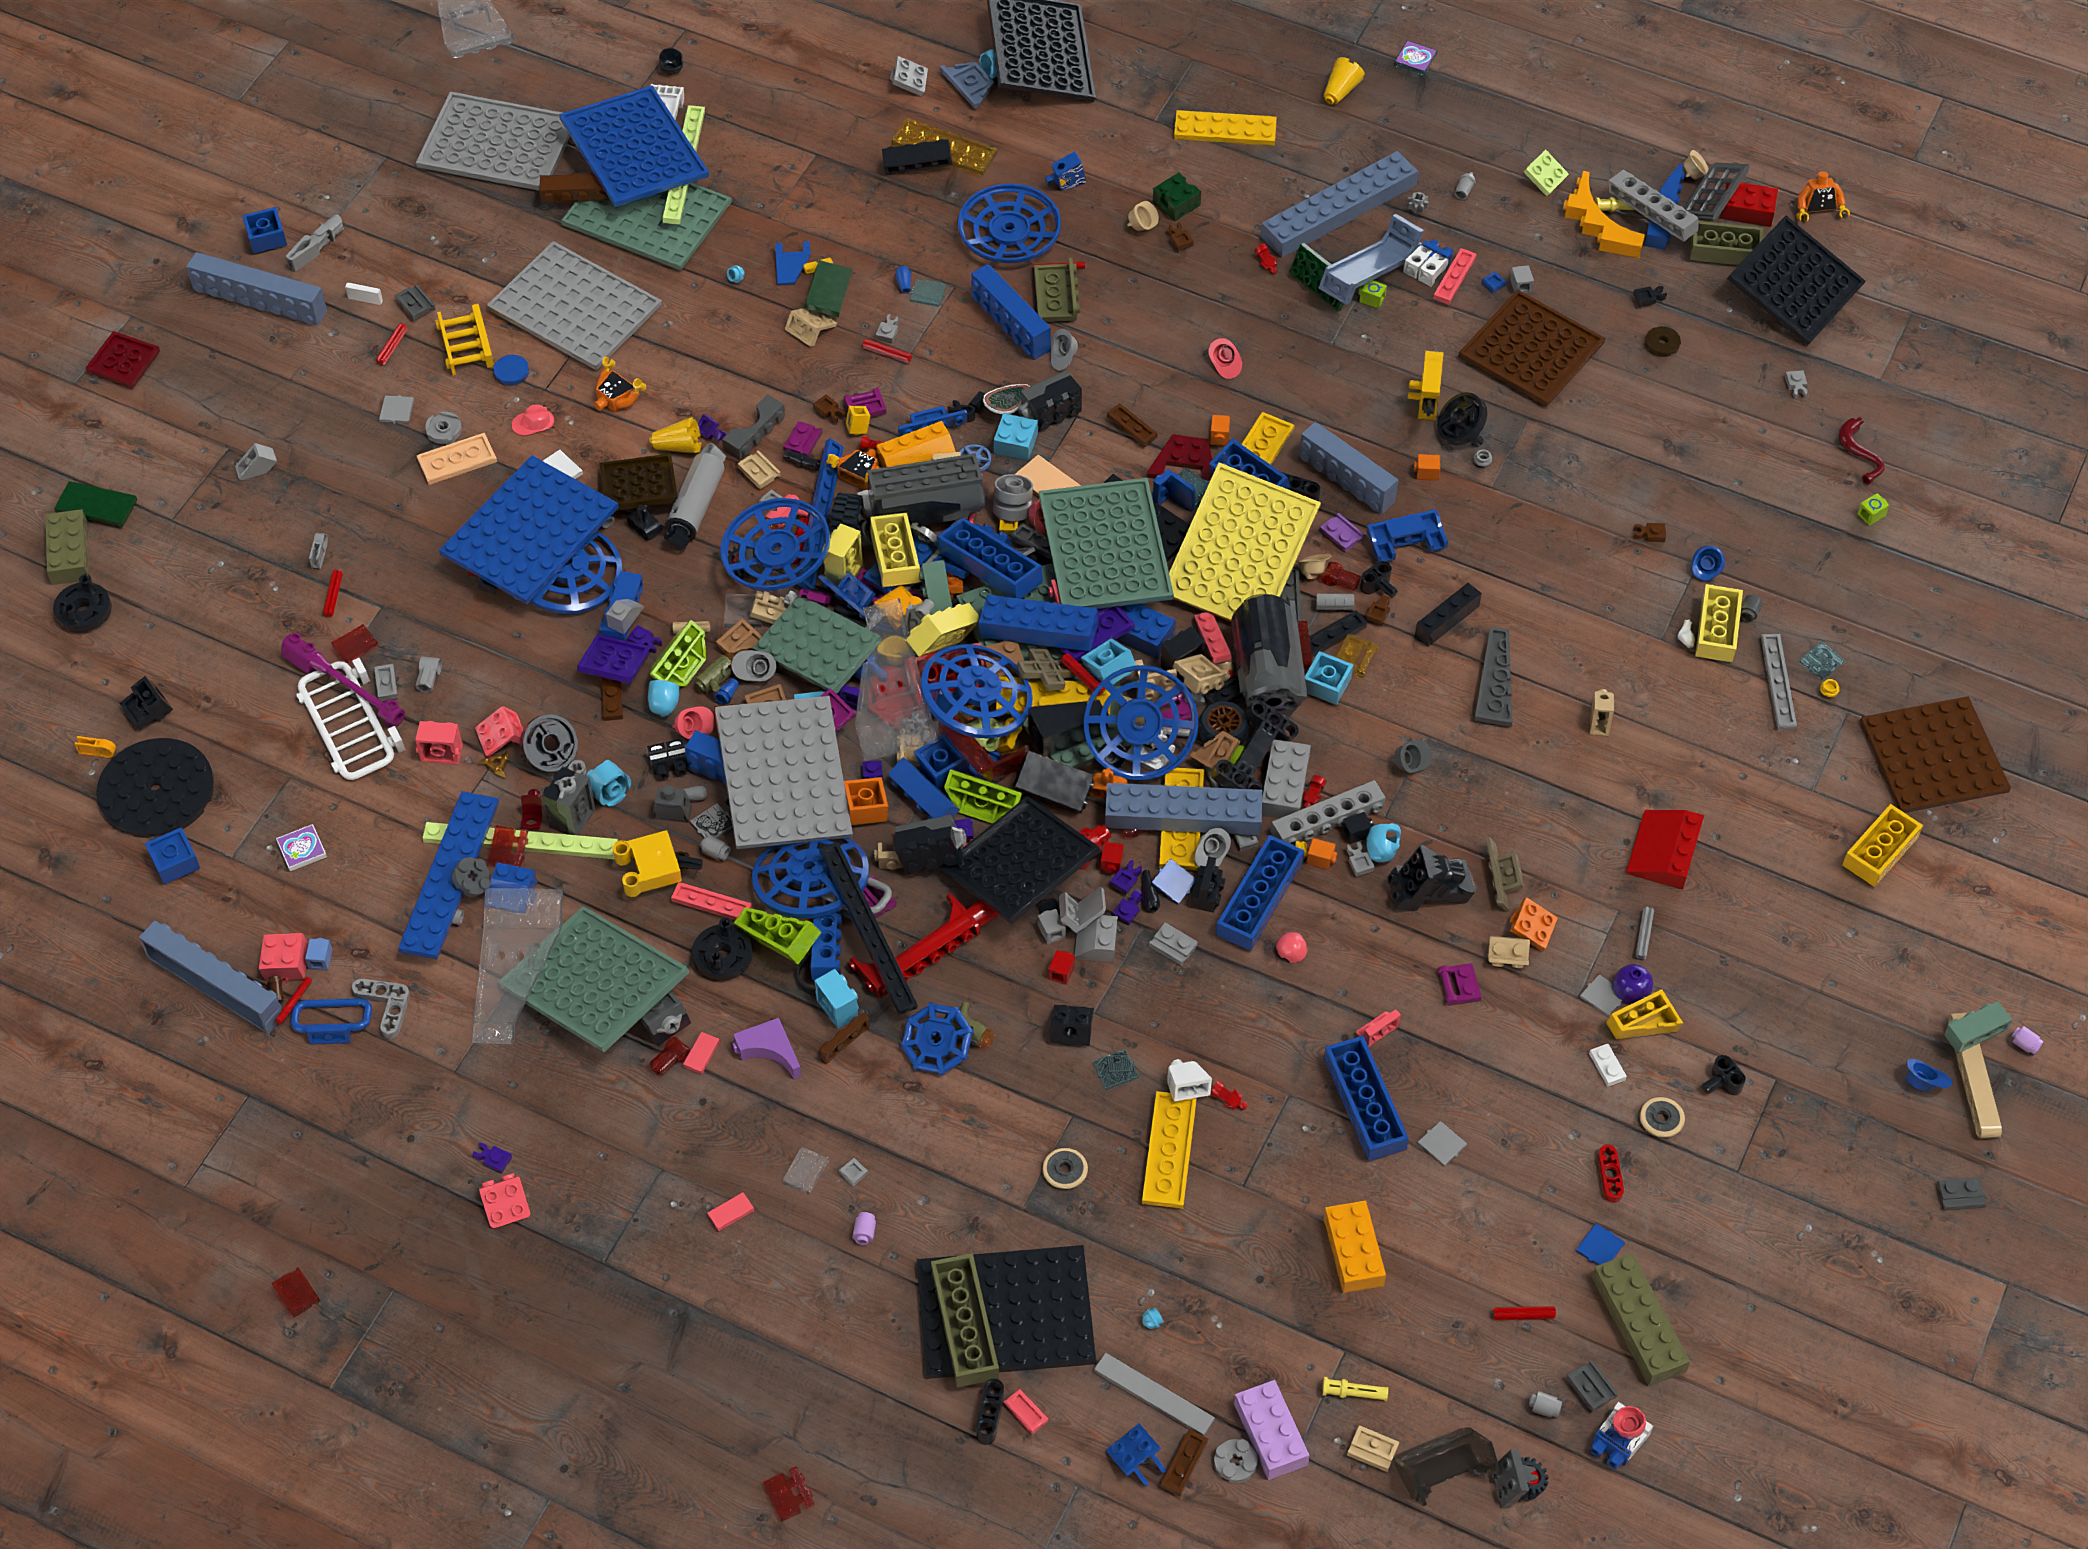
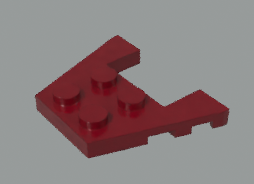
[1147,434,1213,486]

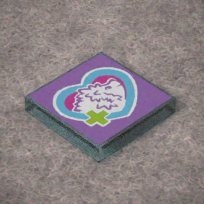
[1394,40,1438,76]

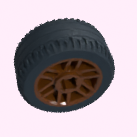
[1199,701,1249,745]

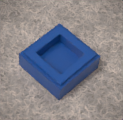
[1482,272,1506,294]

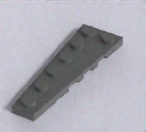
[1474,627,1513,727]

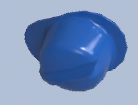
[1905,1059,1953,1091]

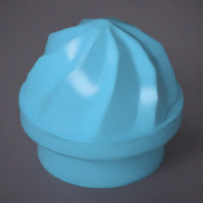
[727,265,745,283]
[1142,1307,1164,1329]

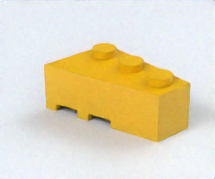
[1606,989,1683,1040]

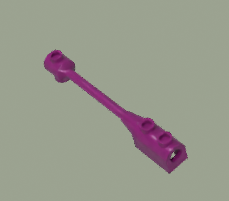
[281,633,405,728]

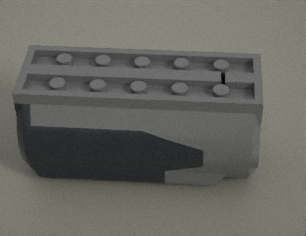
[867,453,985,526]
[1231,594,1307,716]

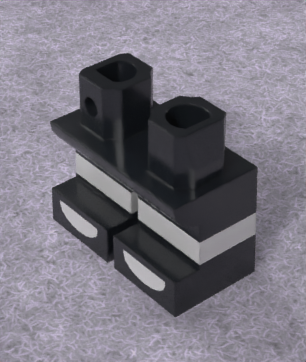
[647,738,688,780]

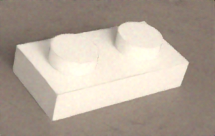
[1589,1044,1627,1087]

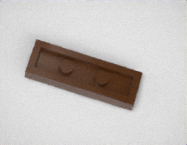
[1107,403,1157,447]
[602,677,623,721]
[820,1012,870,1064]
[1161,1430,1209,1496]

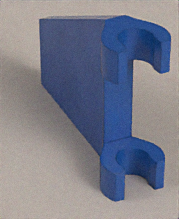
[775,241,811,285]

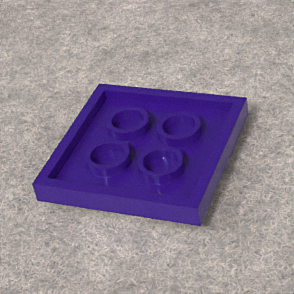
[577,634,650,684]

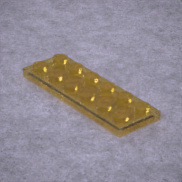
[892,118,997,175]

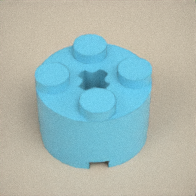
[586,760,631,806]

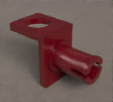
[521,789,543,829]

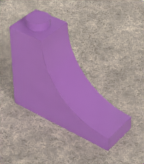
[732,1018,801,1079]

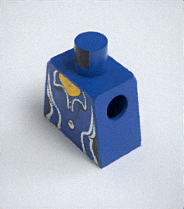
[1045,151,1086,191]

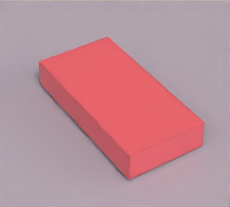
[683,1032,720,1075]
[707,1192,754,1232]
[1004,1389,1048,1435]

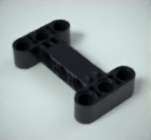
[1210,700,1299,795]

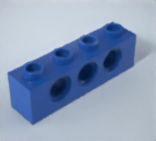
[811,906,842,980]

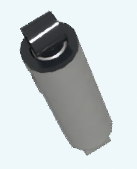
[664,443,726,551]

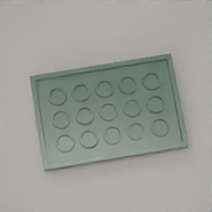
[753,595,883,694]

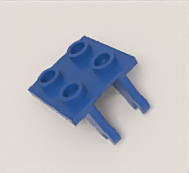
[1106,1423,1166,1487]

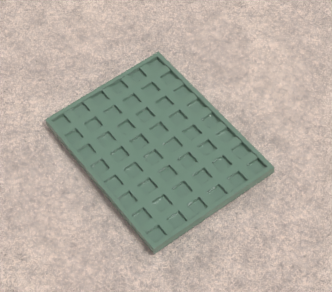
[561,183,732,271]

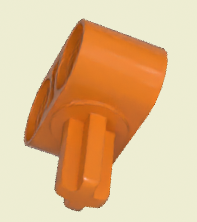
[1088,767,1128,800]

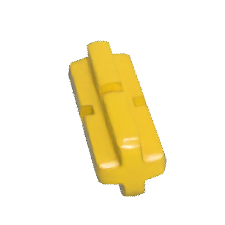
[803,257,833,274]

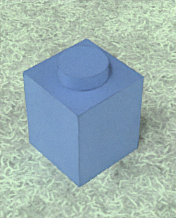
[305,938,333,970]

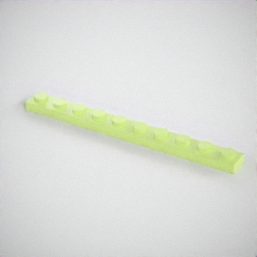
[663,105,705,224]
[423,822,618,859]

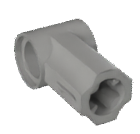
[415,656,442,693]

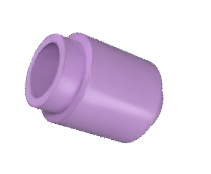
[2011,1026,2044,1055]
[852,1212,876,1245]

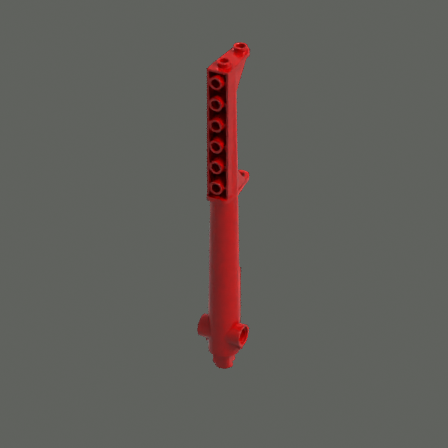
[847,825,1111,998]

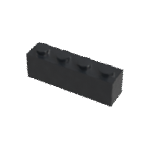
[882,139,953,175]
[1415,582,1482,647]

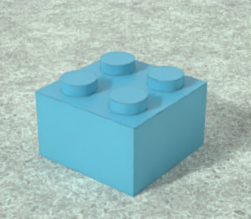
[994,413,1038,461]
[1081,638,1136,685]
[1305,651,1354,705]
[815,969,859,1029]

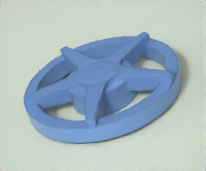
[959,444,991,472]

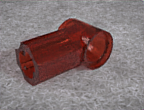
[1321,561,1361,591]
[649,1036,691,1076]

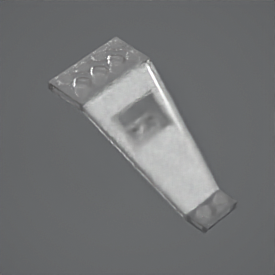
[437,0,515,58]
[855,598,938,761]
[472,888,564,1044]

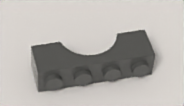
[722,395,785,460]

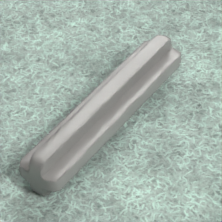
[1635,907,1654,960]

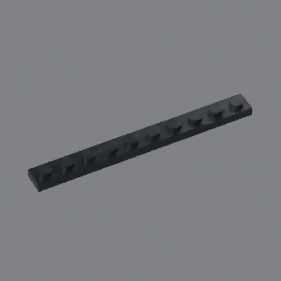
[1204,610,1367,705]
[819,842,918,1015]

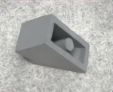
[235,443,277,480]
[606,599,644,634]

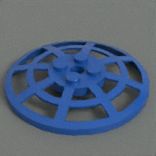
[958,184,1061,263]
[720,498,831,591]
[530,531,622,614]
[920,644,1033,739]
[1083,665,1198,780]
[752,838,869,918]

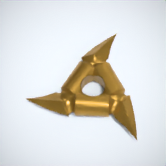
[476,748,509,779]

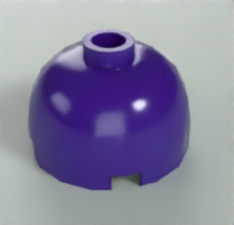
[1612,964,1653,1005]

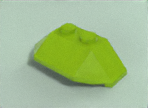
[650,620,706,687]
[944,769,1022,824]

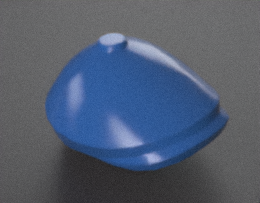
[1691,545,1726,581]

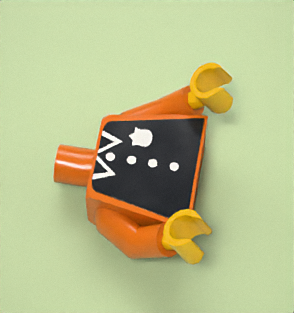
[1796,171,1850,221]
[594,356,646,412]
[826,449,880,490]

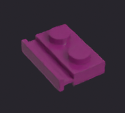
[783,421,822,457]
[799,589,834,606]

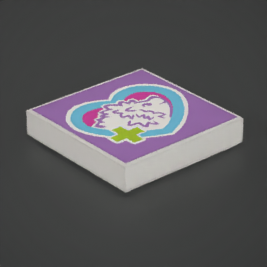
[276,824,327,871]

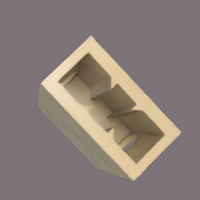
[1590,689,1614,736]

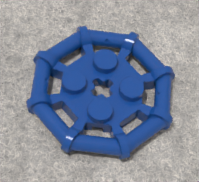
[900,1002,974,1076]

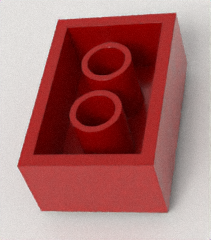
[1720,182,1778,227]

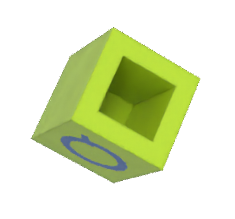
[1358,280,1387,309]
[1857,493,1889,526]

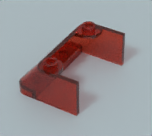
[938,703,1026,781]

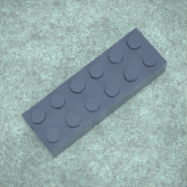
[1299,421,1399,515]

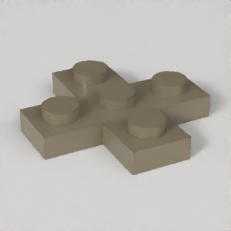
[1017,649,1076,690]

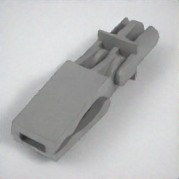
[286,215,344,272]

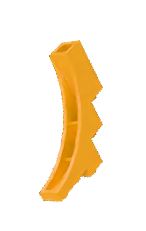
[1563,171,1645,258]

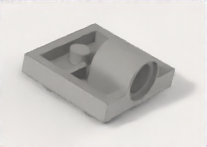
[890,56,928,96]

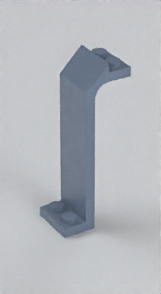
[1319,214,1424,305]

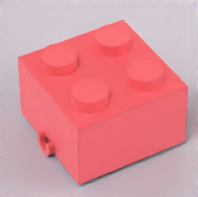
[416,721,463,765]
[259,933,308,983]

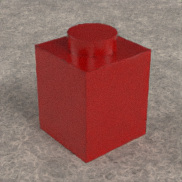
[1101,841,1124,874]
[1048,950,1075,985]

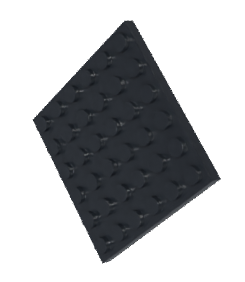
[1727,215,1866,346]
[940,796,1100,924]

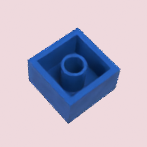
[242,207,287,254]

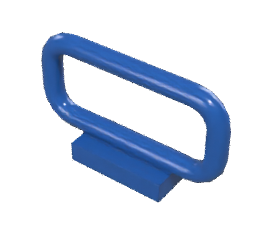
[290,998,372,1044]

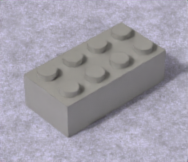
[1262,740,1311,818]

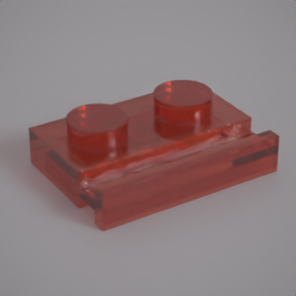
[331,624,378,664]
[272,1267,320,1318]

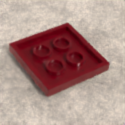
[85,331,160,388]

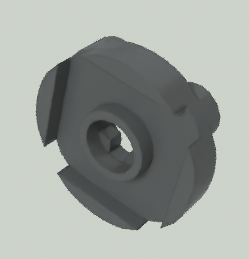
[452,857,491,897]

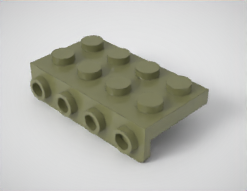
[1034,258,1080,322]

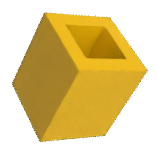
[846,406,870,435]

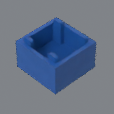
[145,827,200,884]

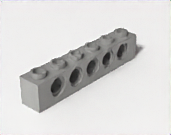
[1609,170,1698,242]
[1271,780,1386,846]

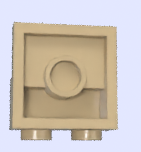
[1173,654,1226,694]

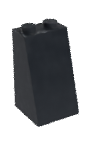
[1027,700,1109,757]
[1012,751,1095,813]

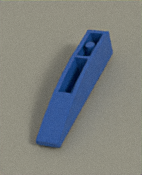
[1644,164,1685,250]

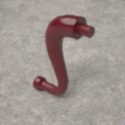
[1838,417,1885,485]

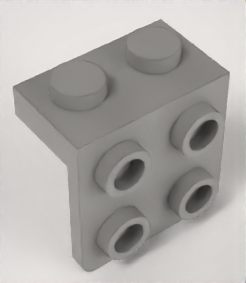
[1059,887,1106,933]

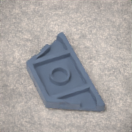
[940,62,994,109]

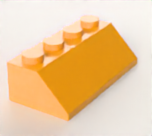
[877,421,956,468]

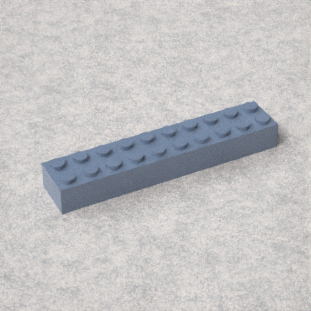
[1261,151,1418,258]

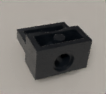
[120,676,173,730]
[1191,856,1226,913]
[1050,1004,1094,1046]

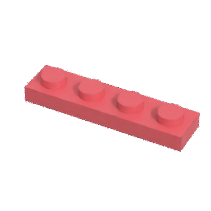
[1433,248,1477,305]
[1194,612,1231,664]
[671,882,752,920]

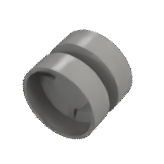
[993,474,1033,521]

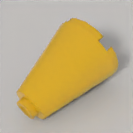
[1324,57,1365,105]
[649,417,701,453]

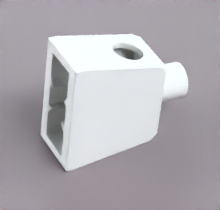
[1167,1059,1212,1102]

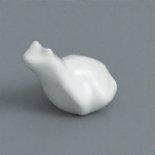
[1678,620,1695,649]

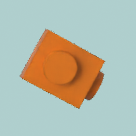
[1210,415,1230,446]

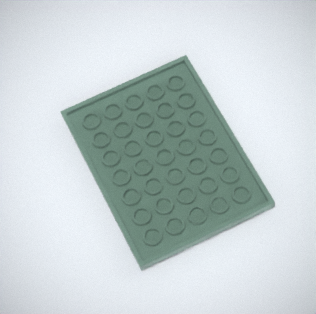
[1039,478,1174,609]
[498,906,690,1053]

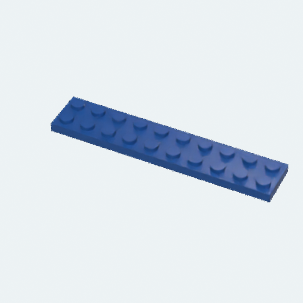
[398,791,499,960]

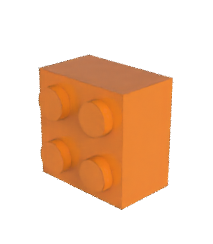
[844,777,888,825]

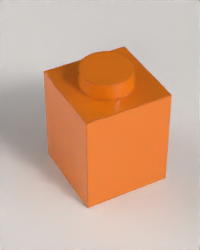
[1413,454,1440,480]
[1307,838,1338,870]

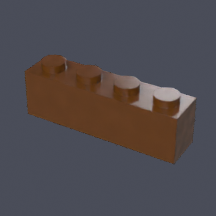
[539,174,610,202]

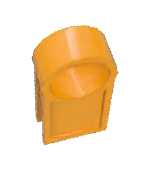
[74,736,116,758]

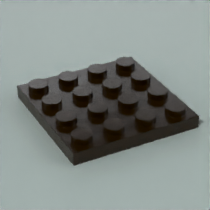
[599,453,678,511]

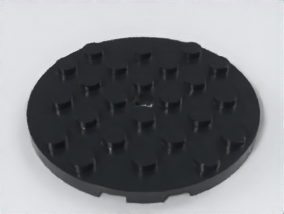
[97,738,214,838]

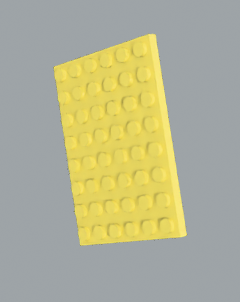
[1169,463,1321,622]

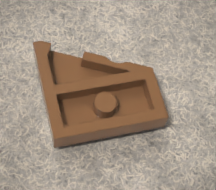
[716,618,762,657]
[1190,731,1241,773]

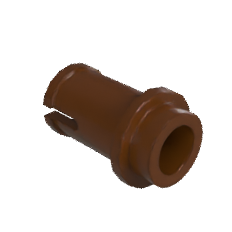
[267,976,284,1001]

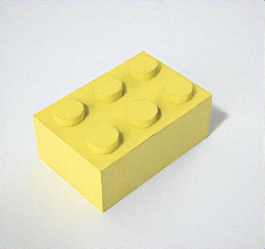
[822,524,863,586]

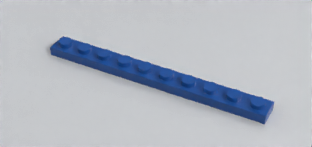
[797,438,844,591]

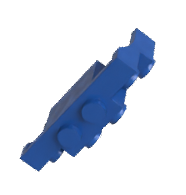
[1366,509,1448,563]

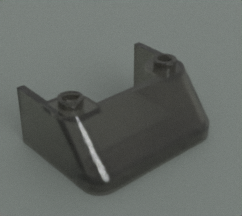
[1393,1427,1502,1506]

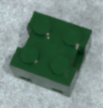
[1153,172,1201,221]

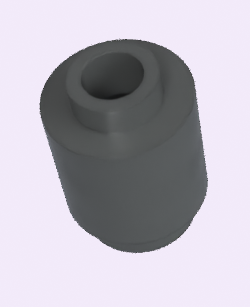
[1740,594,1763,622]

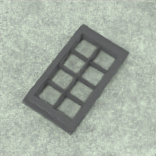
[1684,162,1750,221]

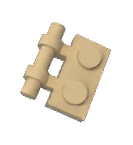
[750,590,789,624]

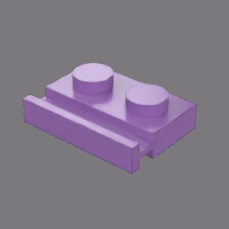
[1320,513,1365,553]

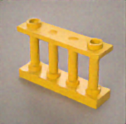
[435,304,494,375]

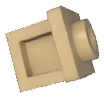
[874,843,902,870]

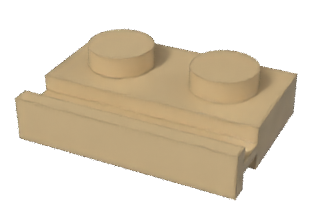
[737,450,781,489]
[1347,1425,1399,1472]

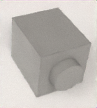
[1510,265,1534,293]
[1038,909,1066,944]

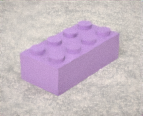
[1234,1380,1309,1480]

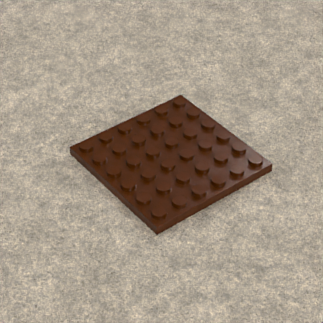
[1458,290,1606,407]
[1860,696,2011,813]

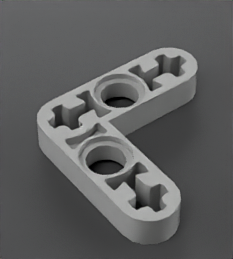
[352,979,410,1039]

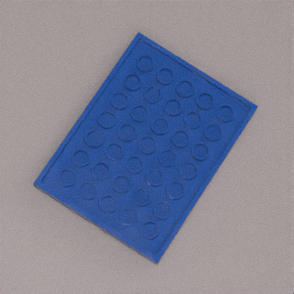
[559,85,709,207]
[439,455,619,604]

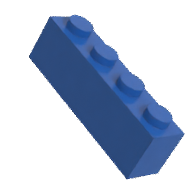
[599,571,644,641]
[888,757,960,819]

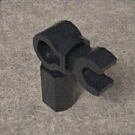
[947,391,985,422]

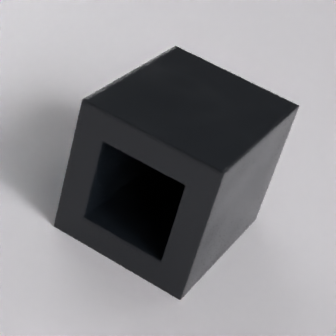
[1342,812,1374,844]

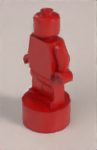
[1254,244,1278,274]
[860,435,884,451]
[1302,775,1327,809]
[1210,1081,1248,1110]

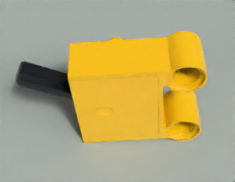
[1408,351,1444,421]
[612,830,703,897]

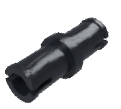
[783,449,820,471]

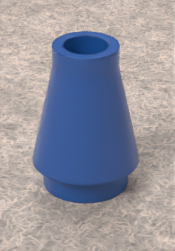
[894,266,912,294]
[714,678,739,705]

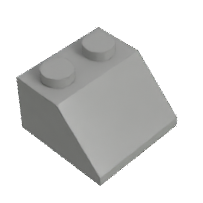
[1075,915,1118,963]

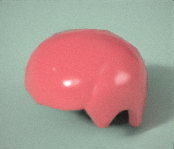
[1276,932,1308,963]
[1613,1406,1646,1439]

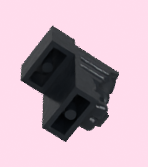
[1387,845,1475,911]

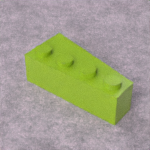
[734,907,821,964]

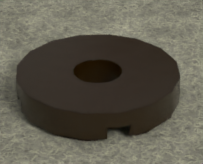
[1645,326,1681,357]

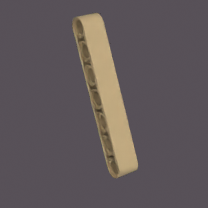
[1948,1012,2002,1139]

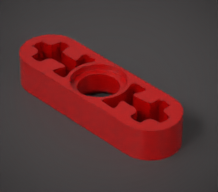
[1598,1144,1624,1203]

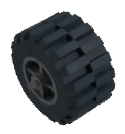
[829,492,866,533]

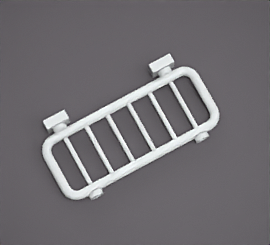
[296,658,406,780]

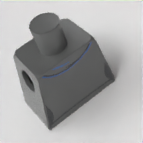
[652,785,692,823]

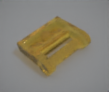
[1336,634,1379,678]

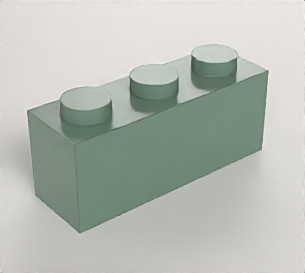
[920,560,952,615]
[1944,1001,2012,1053]

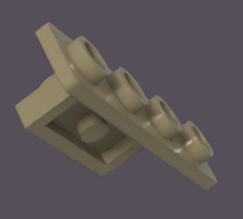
[1485,837,1524,911]

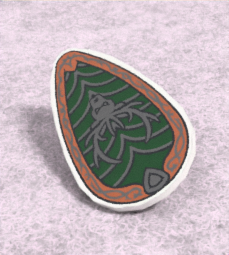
[983,384,1030,414]

